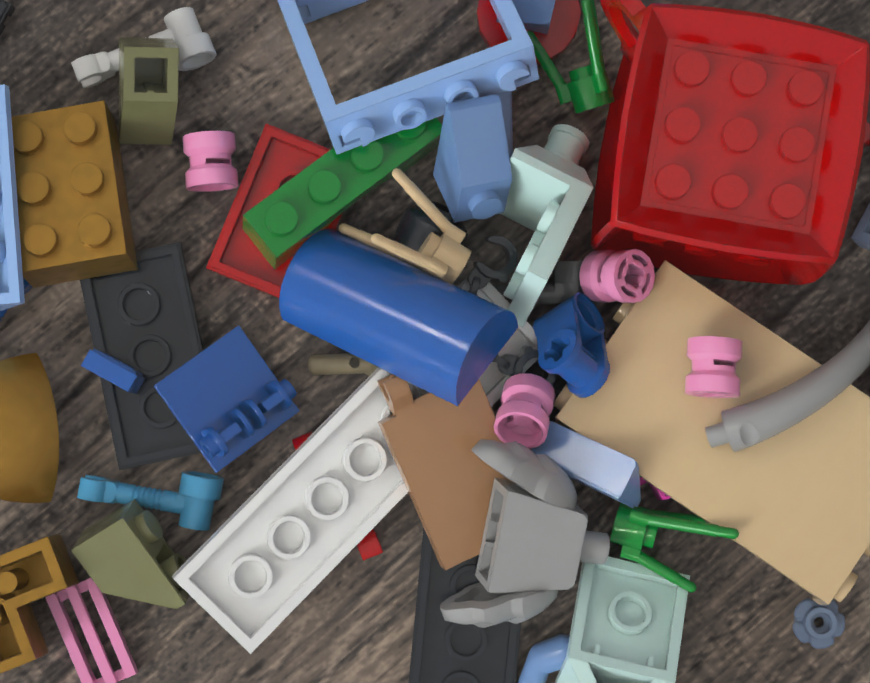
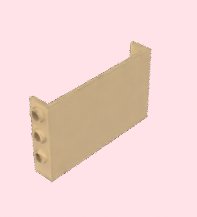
[554,260,870,605]

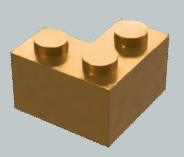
[0,534,79,674]

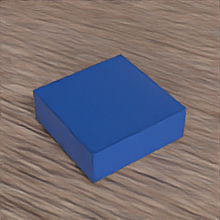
[81,348,145,394]

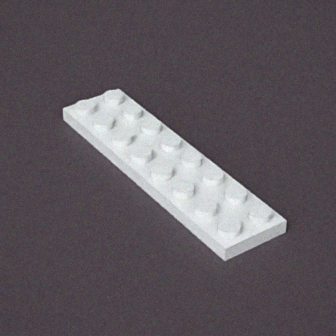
[172,277,538,654]

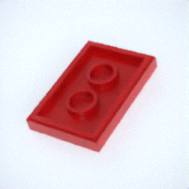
[206,123,344,298]

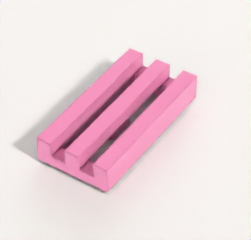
[45,578,139,683]

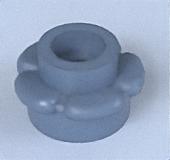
[792,598,845,649]

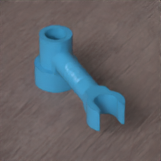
[77,471,224,531]

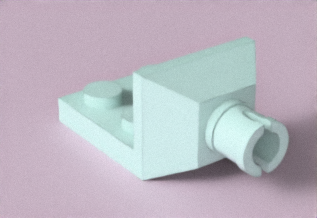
[499,124,594,328]
[555,556,690,683]

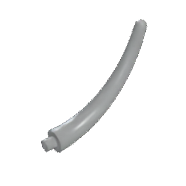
[705,320,870,452]

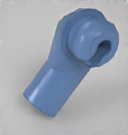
[517,634,570,683]

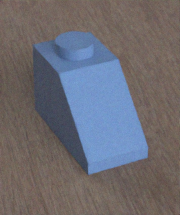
[433,94,512,223]

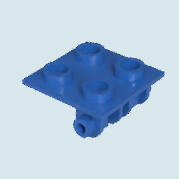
[153,325,300,473]

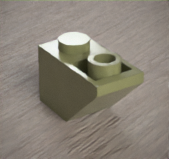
[118,37,179,145]
[71,499,190,609]

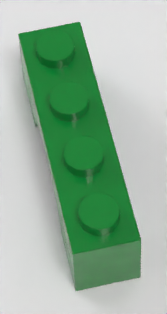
[242,118,442,270]

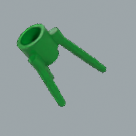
[527,0,615,113]
[610,503,739,593]

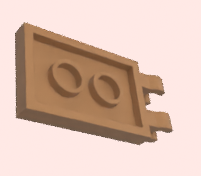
[377,374,511,570]

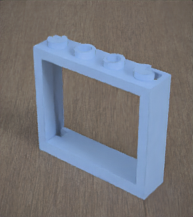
[277,0,539,155]

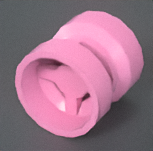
[183,131,239,192]
[579,249,655,303]
[685,336,742,398]
[494,373,556,449]

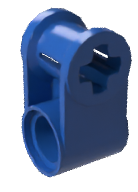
[533,292,610,398]

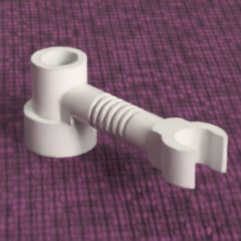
[71,7,217,89]

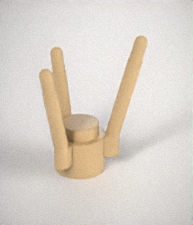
[339,168,472,284]

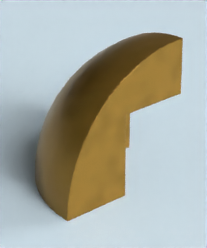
[0,353,59,503]

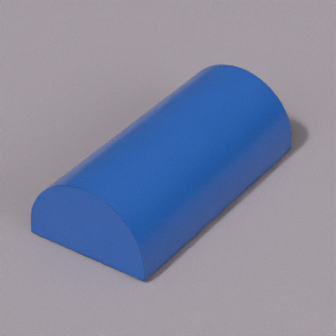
[279,228,518,406]

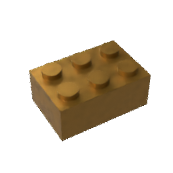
[12,101,138,288]

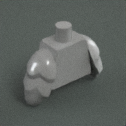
[440,439,610,628]

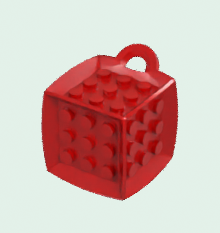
[590,0,870,285]

